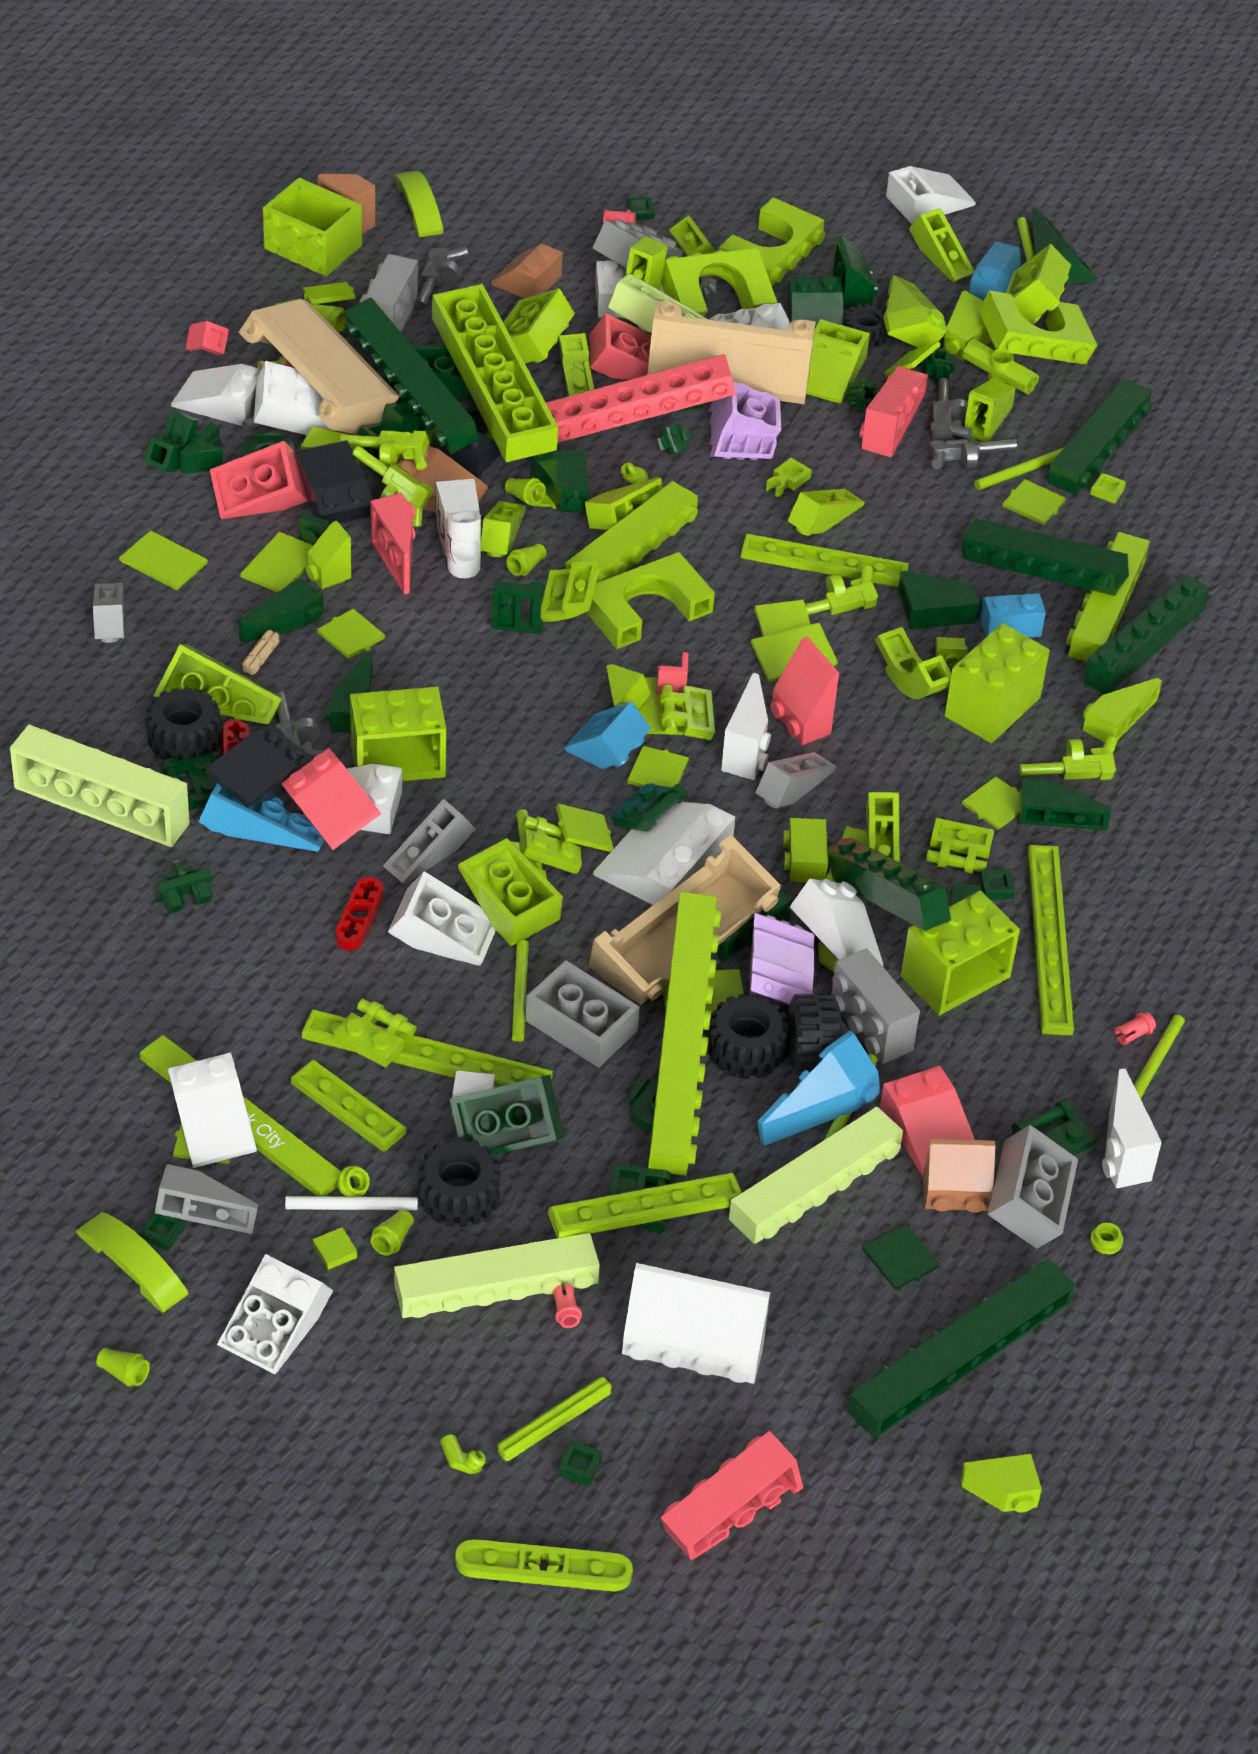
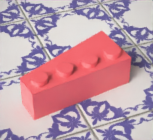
[859,366,928,457]
[661,1431,803,1561]

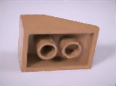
[397,446,488,513]

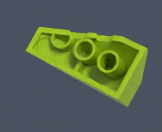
[883,275,947,348]
[154,644,283,725]

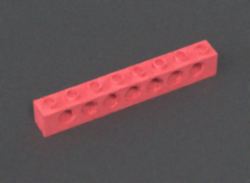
[546,354,736,443]

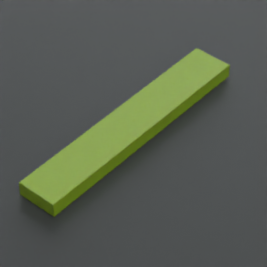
[741,534,909,587]
[548,1173,742,1238]

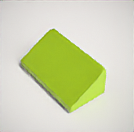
[669,215,715,256]

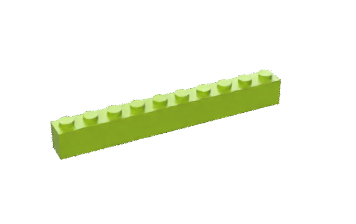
[648,892,722,1176]

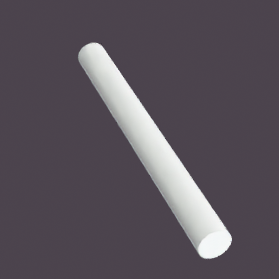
[285,1196,418,1210]

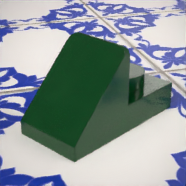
[180,422,223,474]

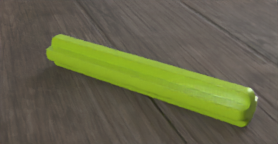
[497,1377,612,1461]

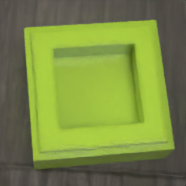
[1090,473,1126,503]
[313,1227,357,1270]

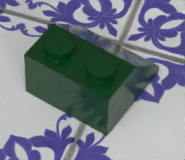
[832,236,878,308]
[787,276,843,328]

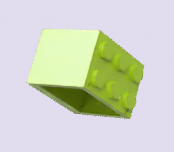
[263,178,362,276]
[945,623,1050,744]
[350,687,446,781]
[901,890,1020,1016]

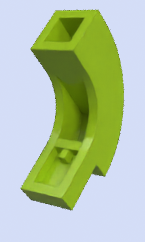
[875,627,952,699]

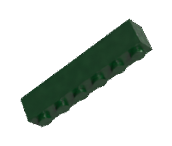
[1047,378,1153,496]
[961,518,1129,596]
[1083,574,1209,695]
[827,838,951,931]

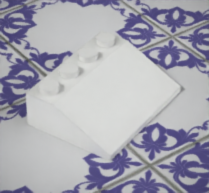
[593,802,735,905]
[622,1263,770,1384]

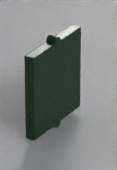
[862,1224,940,1290]

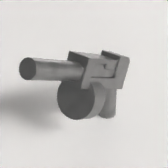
[415,246,469,309]
[931,378,973,441]
[929,438,1017,469]
[276,692,325,759]

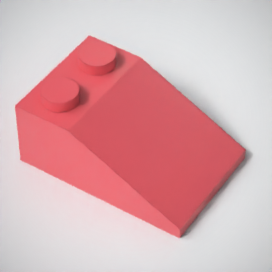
[589,313,651,379]
[210,441,308,519]
[371,492,416,594]
[770,636,839,745]
[281,748,381,850]
[880,1066,975,1176]

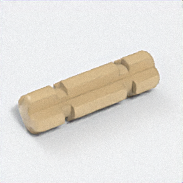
[242,630,279,675]

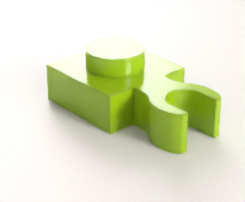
[766,458,812,497]

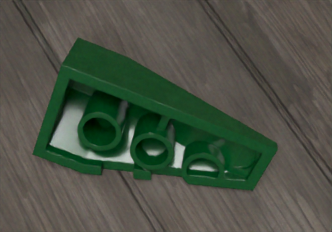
[1032,207,1097,284]

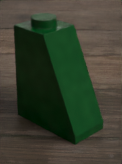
[530,450,589,512]
[898,571,981,629]

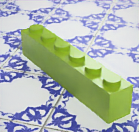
[565,481,698,583]
[1066,532,1150,662]

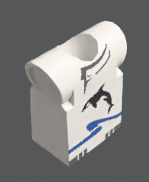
[436,479,481,578]

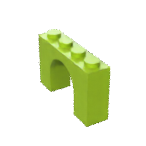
[719,197,825,286]
[661,247,777,317]
[978,290,1097,364]
[586,552,715,649]

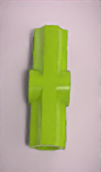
[962,338,1039,395]

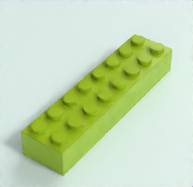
[432,284,558,462]

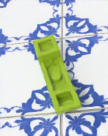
[393,171,444,237]
[559,333,594,397]
[76,1212,188,1313]

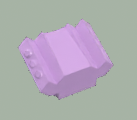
[709,382,781,460]
[749,912,815,1008]

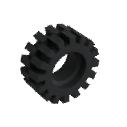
[844,304,889,349]

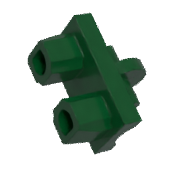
[155,860,213,914]

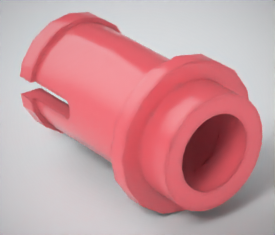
[603,209,636,224]
[1114,1012,1156,1045]
[553,1284,582,1328]

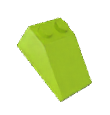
[458,838,563,947]

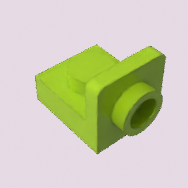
[935,637,968,669]

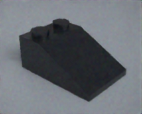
[433,410,501,478]
[294,440,373,525]
[205,725,313,808]

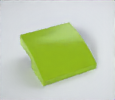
[541,561,600,622]

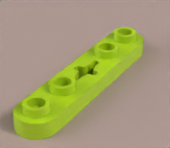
[455,1539,633,1592]

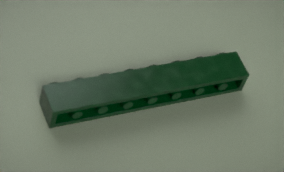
[344,297,479,454]
[847,1258,1075,1440]

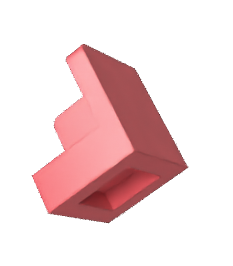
[186,321,229,355]
[657,652,689,695]

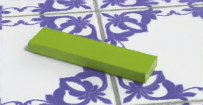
[291,1059,406,1152]

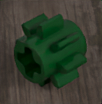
[922,349,956,381]
[845,377,878,412]
[657,423,693,456]

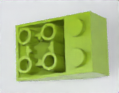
[806,319,870,404]

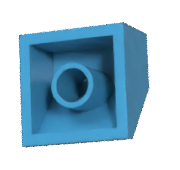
[978,593,1046,637]
[564,701,651,769]

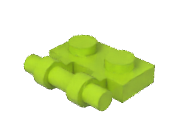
[660,685,715,740]
[521,815,582,875]
[926,818,994,874]
[333,999,416,1068]

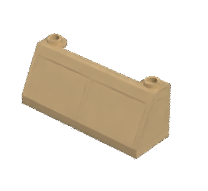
[239,299,399,435]
[647,300,816,404]
[589,835,781,1005]

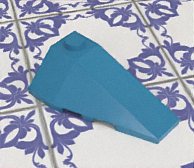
[969,241,1021,301]
[199,783,324,852]
[758,1031,880,1146]

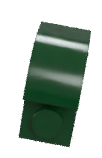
[358,401,421,450]
[144,410,199,472]

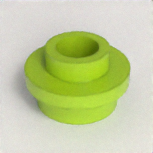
[338,1166,370,1197]
[1090,1223,1123,1254]

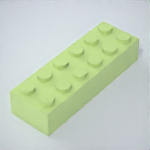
[10,725,189,847]

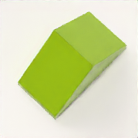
[606,664,651,710]

